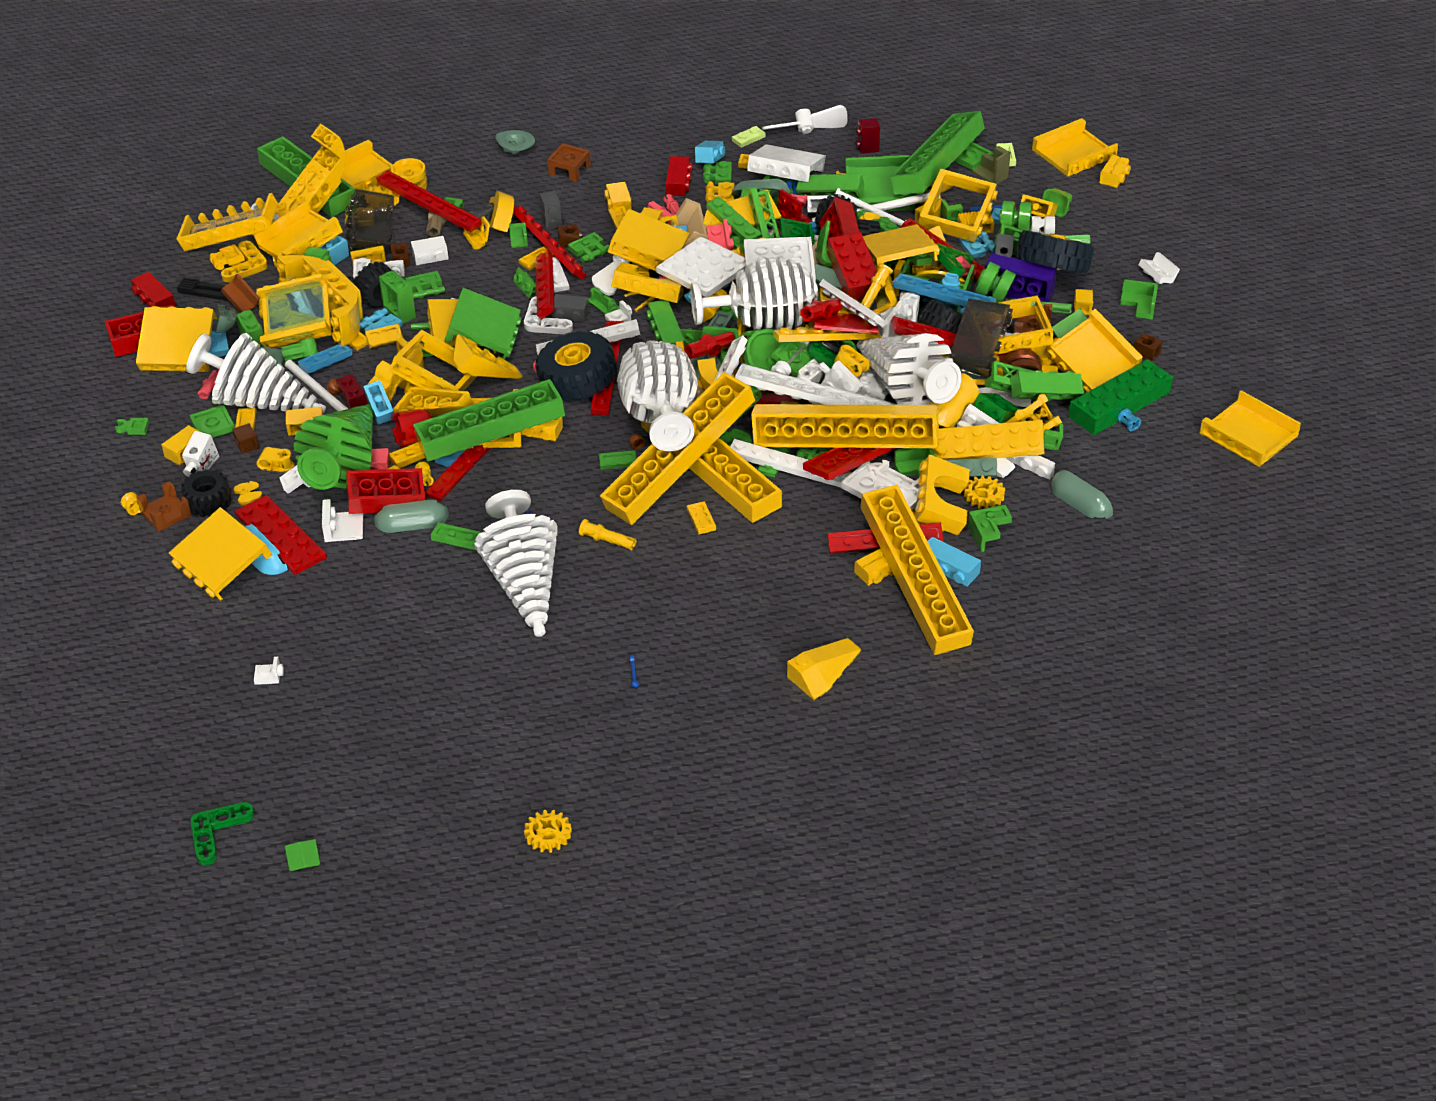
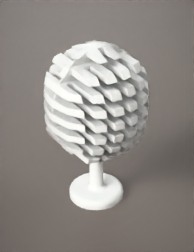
[690,257,818,330]
[617,341,698,451]

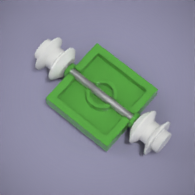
[770,341,818,378]

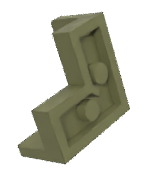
[973,146,1011,184]

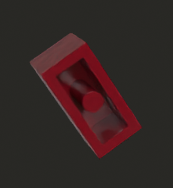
[855,118,880,154]
[336,374,368,409]

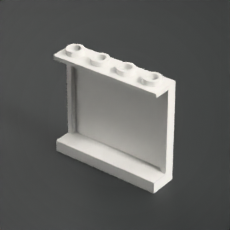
[747,145,826,182]

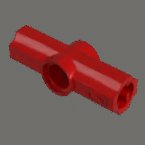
[800,298,842,322]
[684,331,735,359]

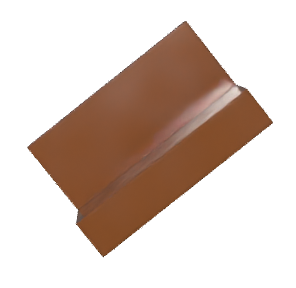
[221,274,260,313]

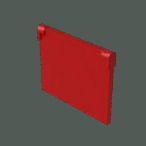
[813,313,879,335]

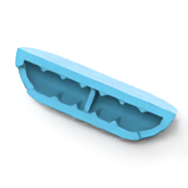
[245,524,288,575]

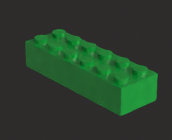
[1068,359,1173,435]

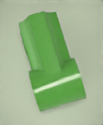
[282,338,318,362]

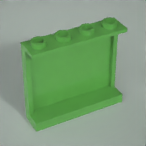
[845,155,915,211]
[445,288,522,360]

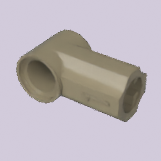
[426,211,447,237]

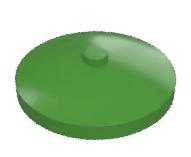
[743,329,793,377]

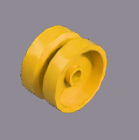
[390,158,428,190]

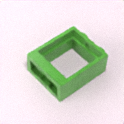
[379,270,416,324]

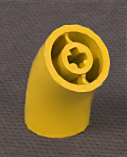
[929,373,979,428]

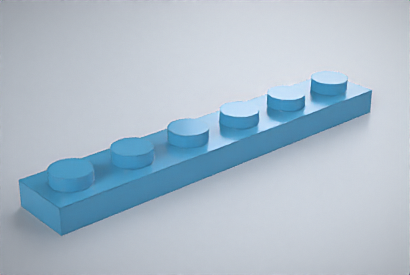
[893,273,996,313]

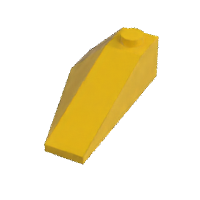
[453,334,523,379]
[787,638,861,700]

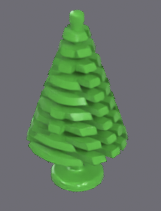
[294,404,373,490]

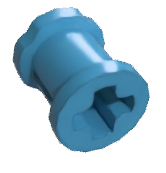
[1117,408,1141,432]

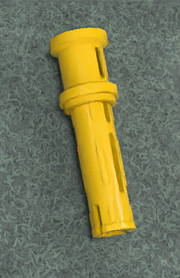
[861,264,893,309]
[579,519,636,550]

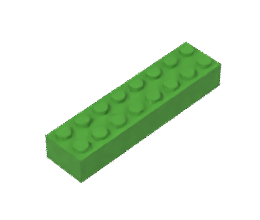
[257,136,358,217]
[413,379,565,462]

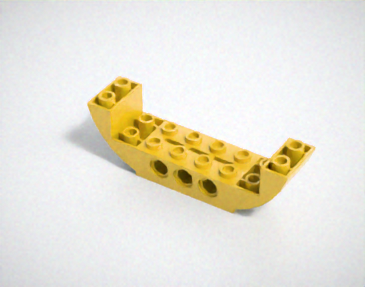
[252,123,345,236]
[276,255,363,347]

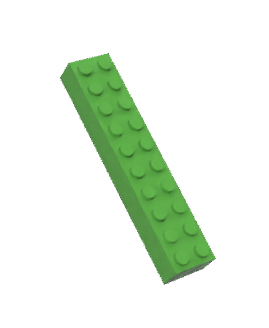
[890,111,985,196]

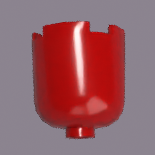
[391,409,432,448]

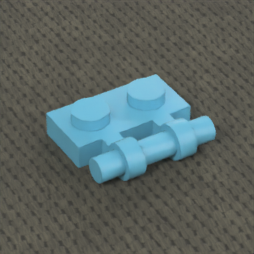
[957,231,996,258]
[360,308,403,331]

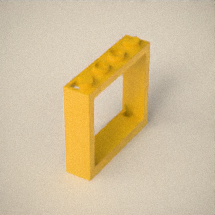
[919,169,998,242]
[969,295,1054,357]
[389,330,477,391]

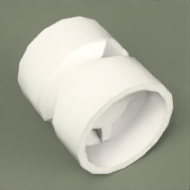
[1030,216,1055,235]

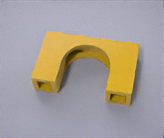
[611,262,685,303]
[915,454,970,535]

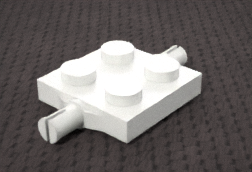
[818,361,864,394]

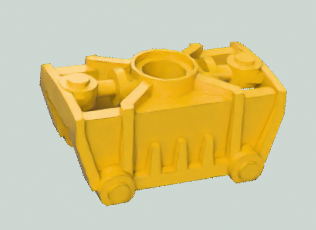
[1005,394,1062,433]

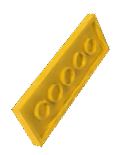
[933,420,1045,460]

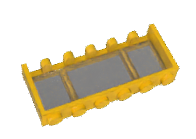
[177,193,280,252]

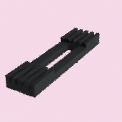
[177,277,228,300]

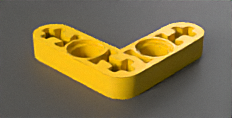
[221,241,268,283]

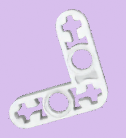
[524,296,573,334]

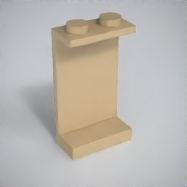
[670,198,708,249]

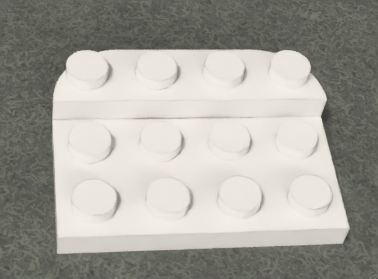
[841,460,919,511]

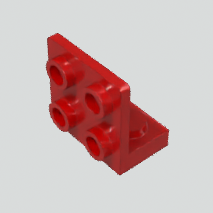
[777,189,813,223]

